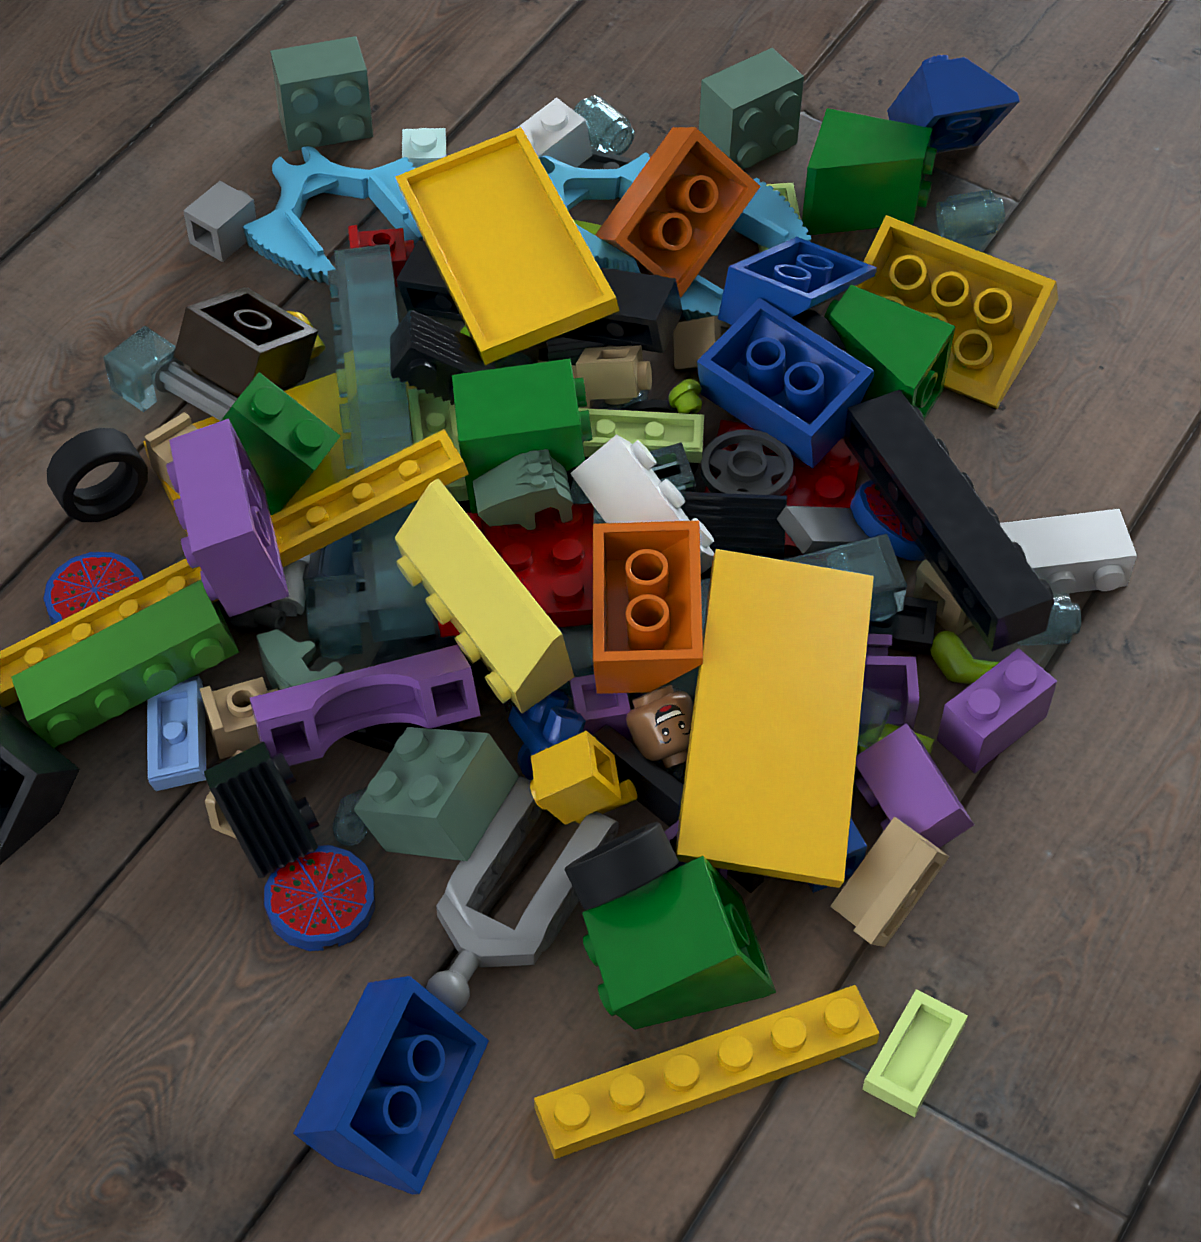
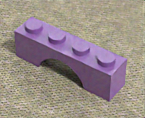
[249,645,481,766]

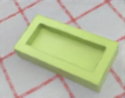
[862,989,968,1118]

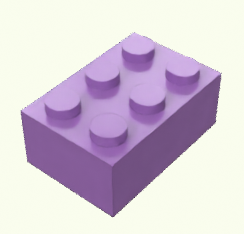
[166,419,289,617]

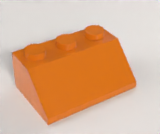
[595,127,761,298]
[593,520,703,694]

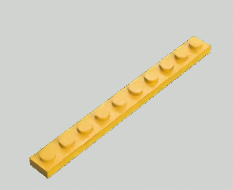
[0,429,469,708]

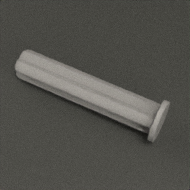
[152,356,238,421]

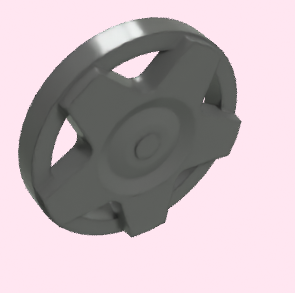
[701,429,794,496]

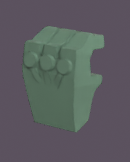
[473,449,573,530]
[256,629,344,690]

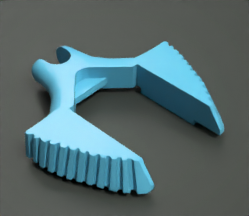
[243,146,423,285]
[539,153,650,273]
[680,178,811,321]

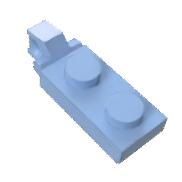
[147,675,206,791]

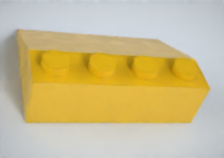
[856,215,1058,409]

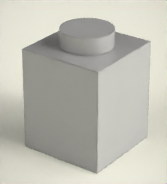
[183,181,257,262]

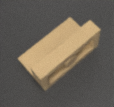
[830,817,950,947]

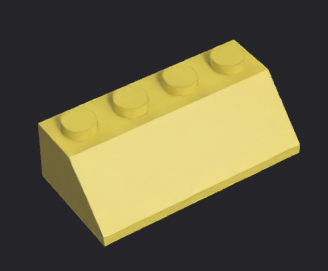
[395,478,574,713]

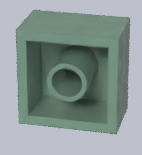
[270,36,373,152]
[699,48,804,170]
[354,727,519,861]

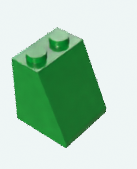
[802,108,937,235]
[824,285,955,420]
[452,358,593,513]
[221,372,341,515]
[582,856,776,1030]

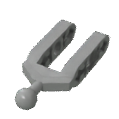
[425,776,619,1014]

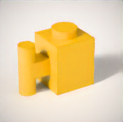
[530,730,638,825]

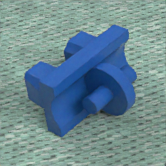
[508,690,586,780]

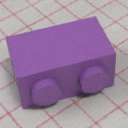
[937,648,1057,774]
[855,723,974,848]

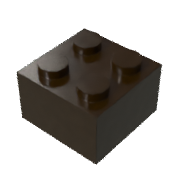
[173,287,318,398]

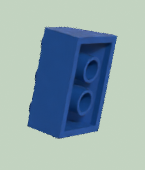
[887,55,1020,153]
[718,237,877,325]
[697,298,874,468]
[293,976,489,1195]

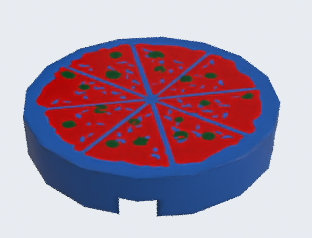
[850,480,926,561]
[43,552,144,625]
[264,845,375,951]

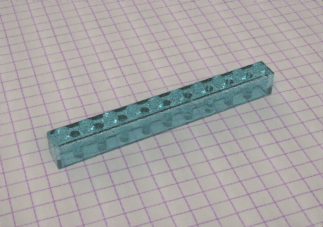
[328,244,435,642]

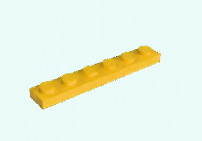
[534,985,880,1159]

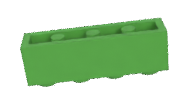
[11,580,239,748]

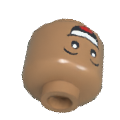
[626,684,694,769]

